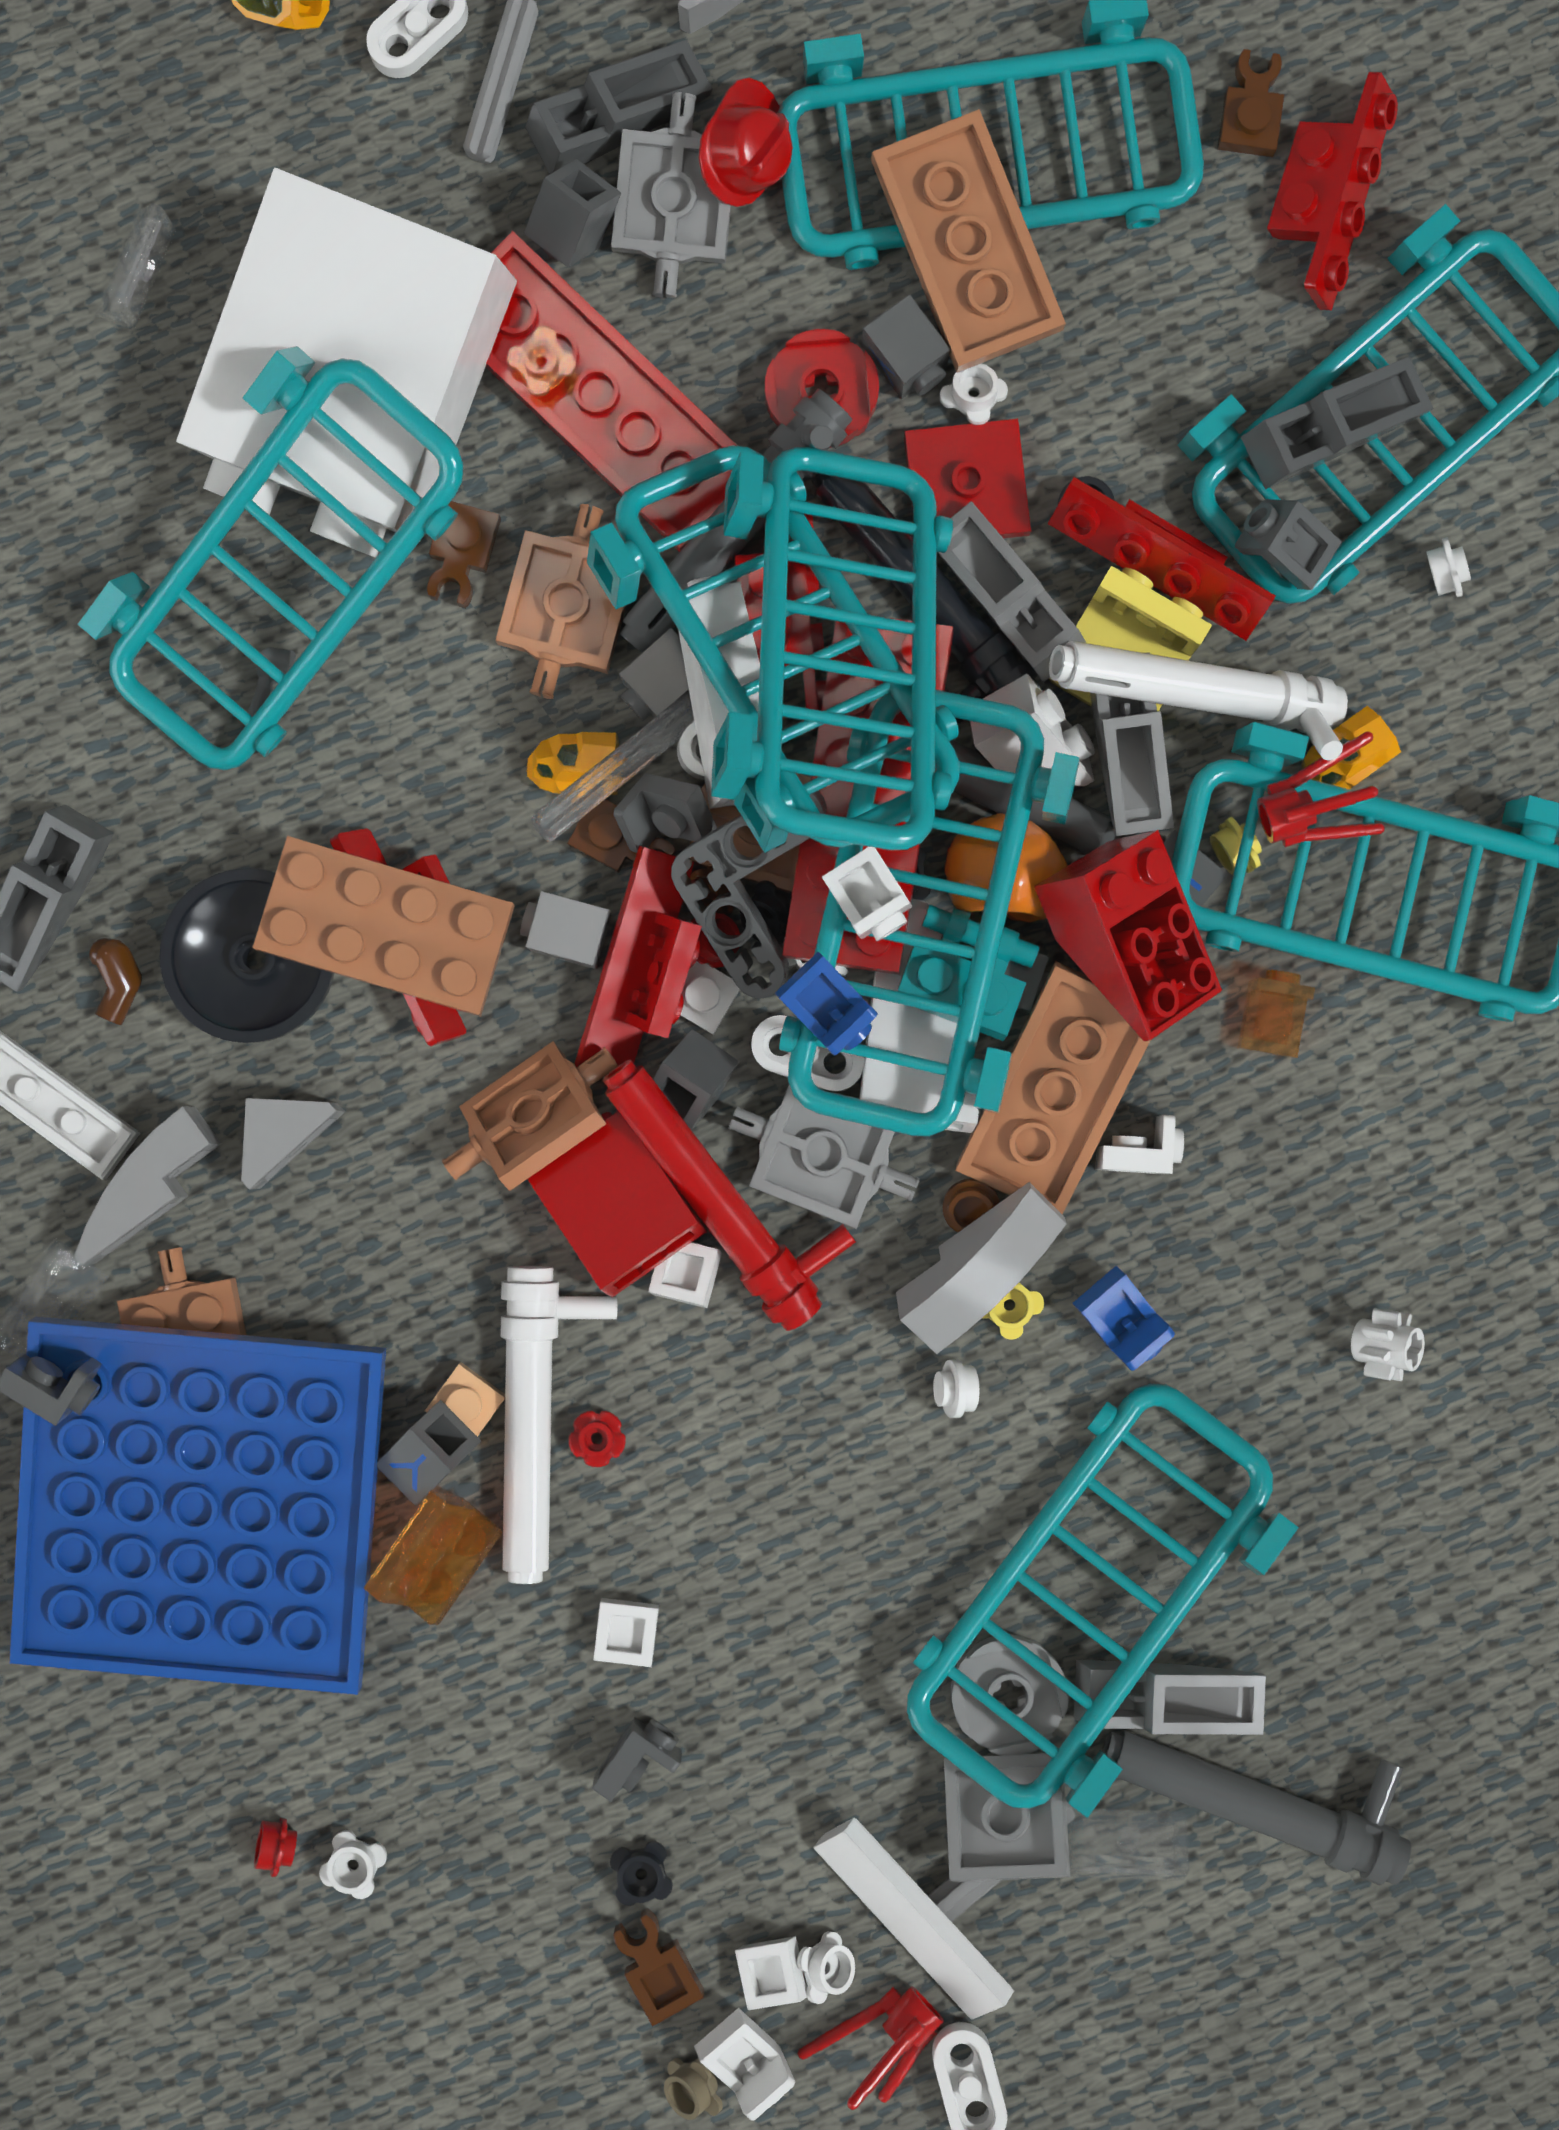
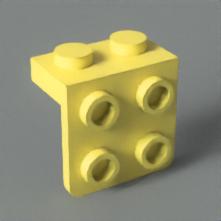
[1049,566,1212,711]

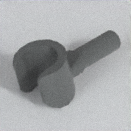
[248,647,296,717]

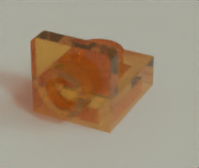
[1237,970,1315,1059]

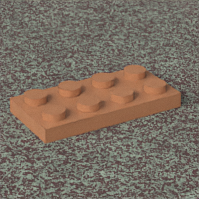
[871,109,1066,373]
[253,836,515,1017]
[955,961,1151,1215]

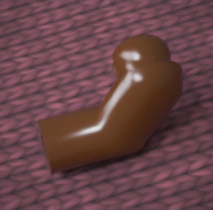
[89,938,142,1026]

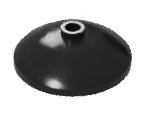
[160,868,335,1043]

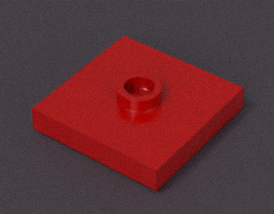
[904,419,1031,539]

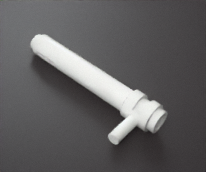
[1049,641,1348,760]
[500,1266,617,1584]

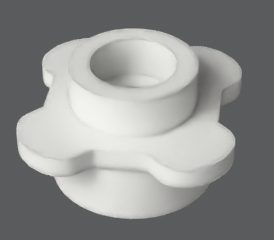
[940,363,1008,425]
[1426,537,1471,597]
[319,1830,387,1899]
[797,1931,855,2004]

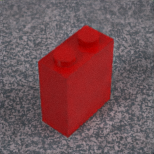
[527,1111,707,1298]

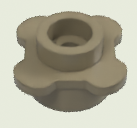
[664,2058,723,2120]

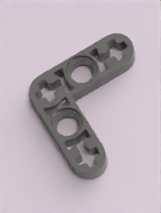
[671,791,827,998]

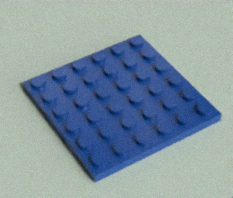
[10,1316,386,1695]

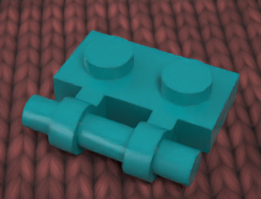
[897,905,1039,1041]

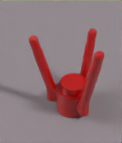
[1257,731,1385,847]
[797,1986,944,2110]

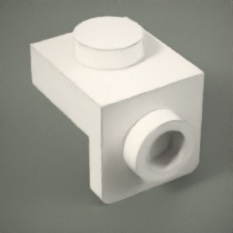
[822,847,913,941]
[694,2008,795,2121]

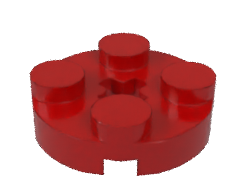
[765,329,879,448]

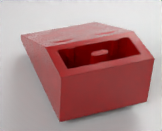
[1034,830,1222,1041]

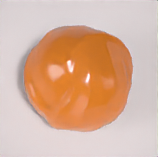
[944,813,1067,922]

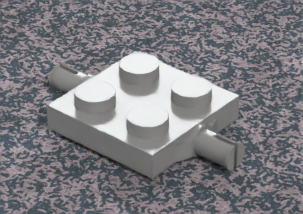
[611,92,731,298]
[728,1085,920,1229]

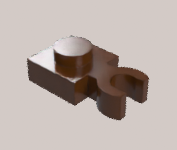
[1217,49,1285,157]
[427,501,501,609]
[567,794,676,873]
[614,1908,704,2027]

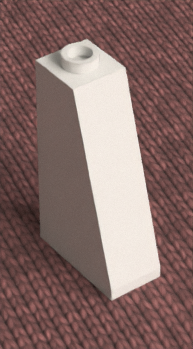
[678,576,760,809]
[859,899,979,1133]

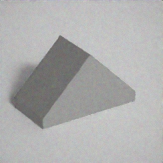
[241,1098,346,1189]

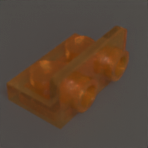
[364,1490,501,1625]

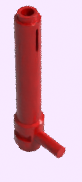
[603,1059,856,1331]

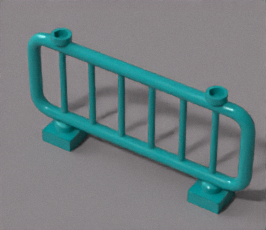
[777,0,1204,270]
[1177,204,1559,604]
[78,346,464,770]
[587,445,960,853]
[711,447,953,850]
[779,690,1079,1136]
[1171,722,1559,1022]
[907,1383,1299,1818]

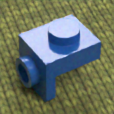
[775,952,878,1056]
[1072,1266,1175,1371]

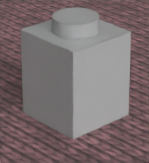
[520,891,612,969]

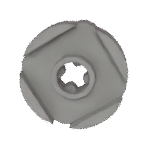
[951,1634,1069,1756]

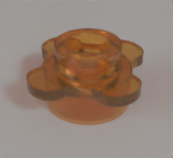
[507,326,576,396]

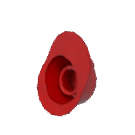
[698,77,793,207]

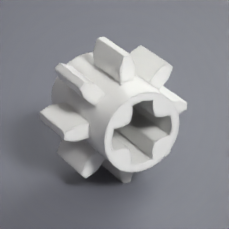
[1351,1308,1425,1381]

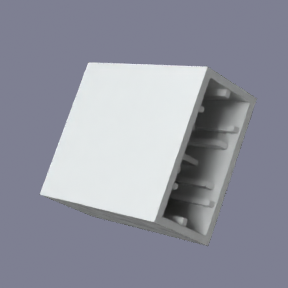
[176,167,517,558]

